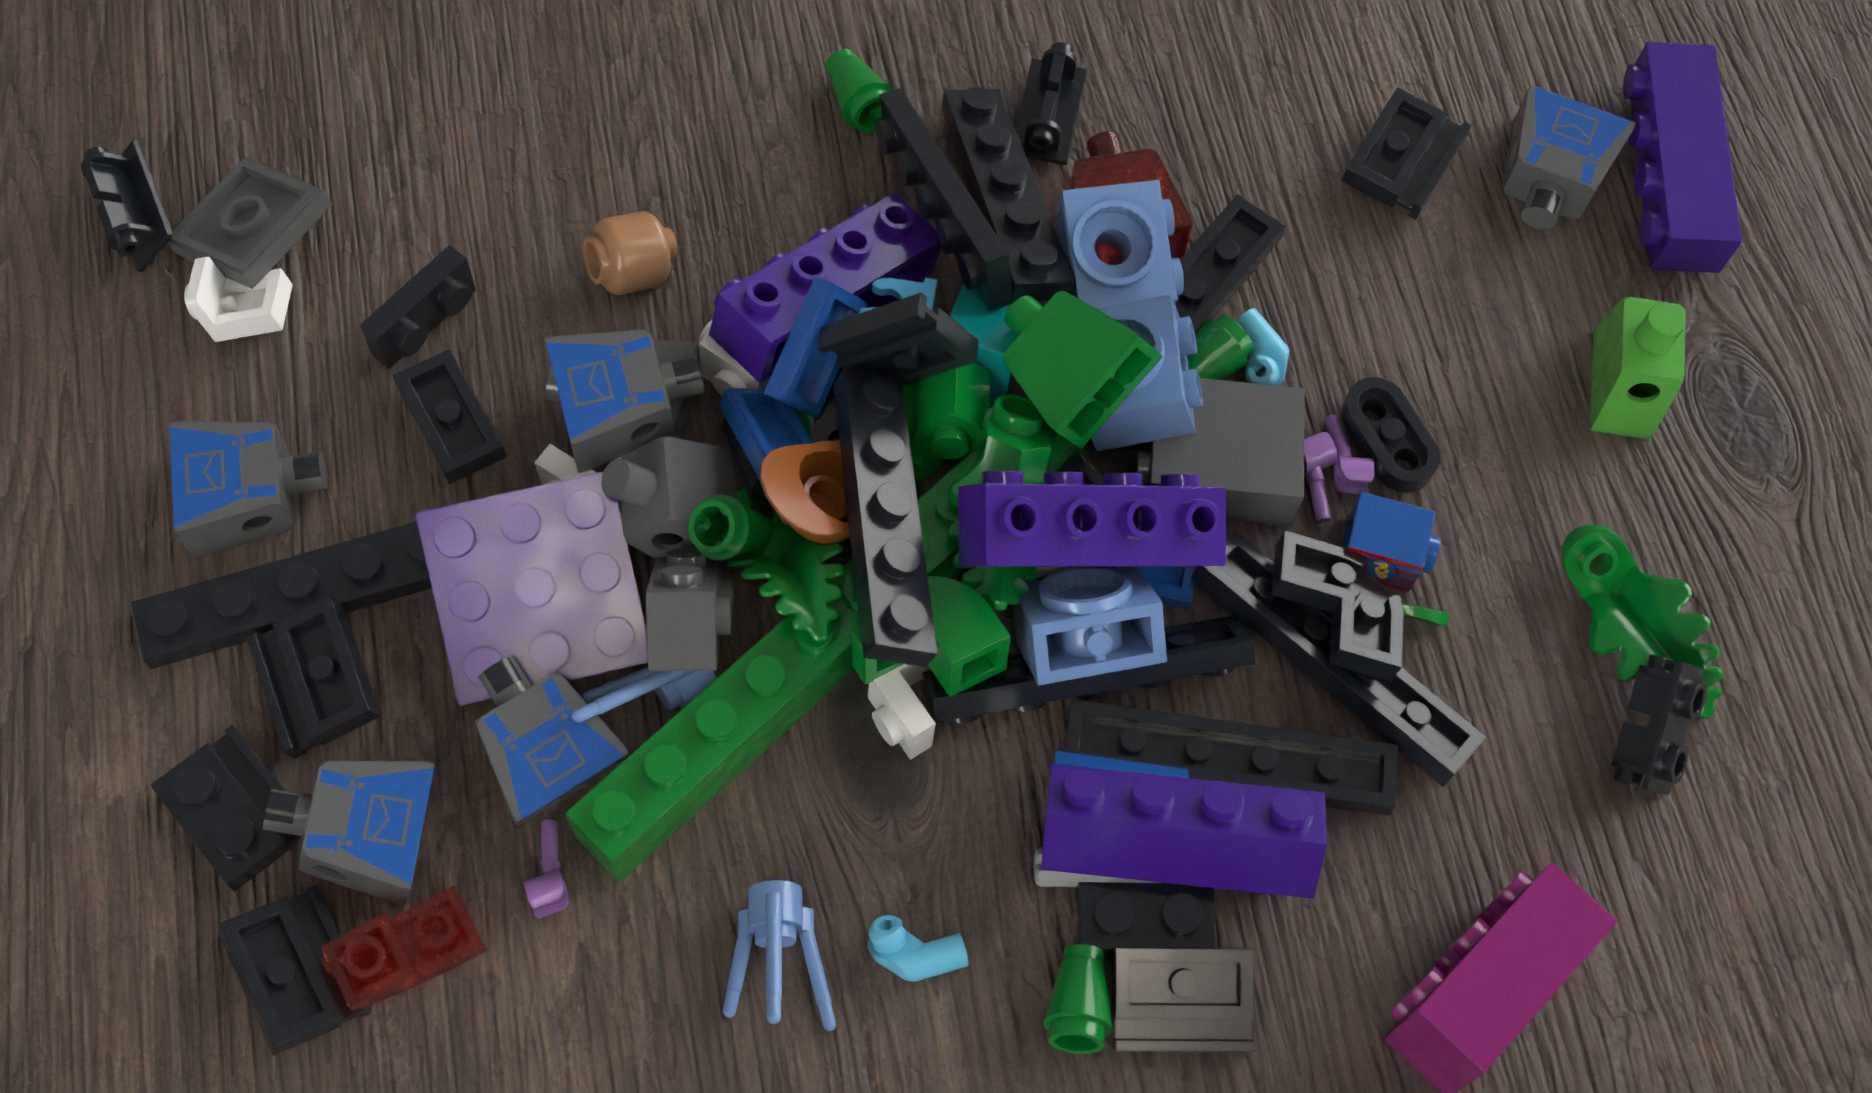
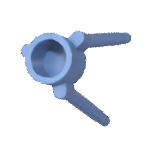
[572,667,717,723]
[723,880,836,1031]

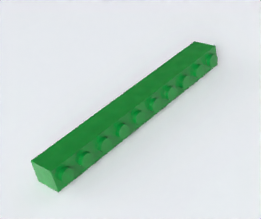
[565,420,1084,883]

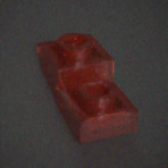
[321,886,488,1011]

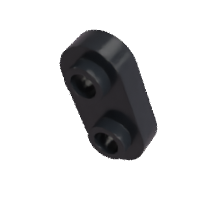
[1341,377,1440,492]

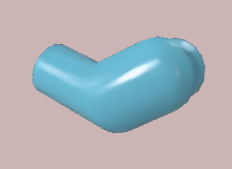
[1236,308,1289,386]
[867,915,969,982]

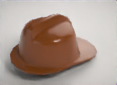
[760,440,850,544]

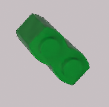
[902,362,990,482]

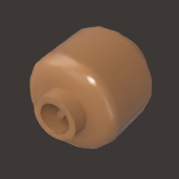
[583,211,678,295]

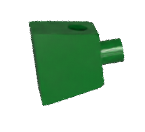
[1003,290,1163,449]

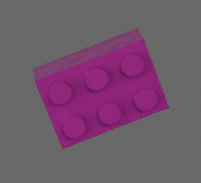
[1385,862,1618,1093]

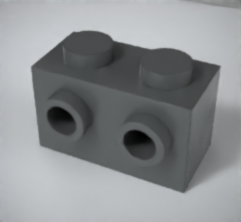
[646,548,735,671]

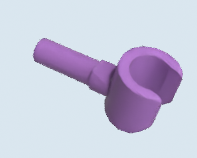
[1323,415,1374,494]
[1304,432,1337,523]
[523,819,569,918]

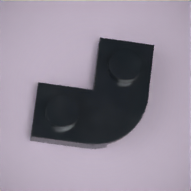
[1271,531,1404,682]

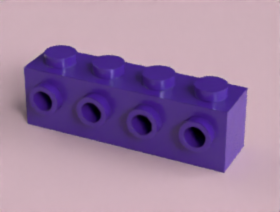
[1623,41,1742,273]
[709,193,941,383]
[958,471,1226,567]
[1041,764,1327,899]

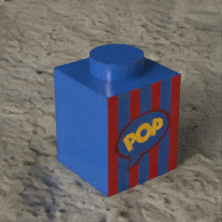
[1341,491,1441,592]

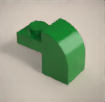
[852,576,1011,698]

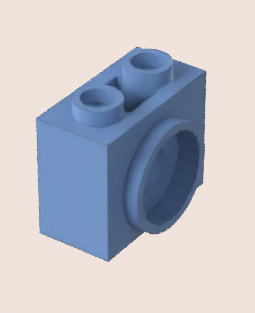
[1053,180,1184,309]
[1091,294,1203,452]
[1012,567,1167,686]

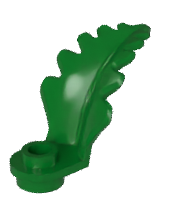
[947,395,1052,611]
[726,487,844,643]
[1561,524,1724,719]

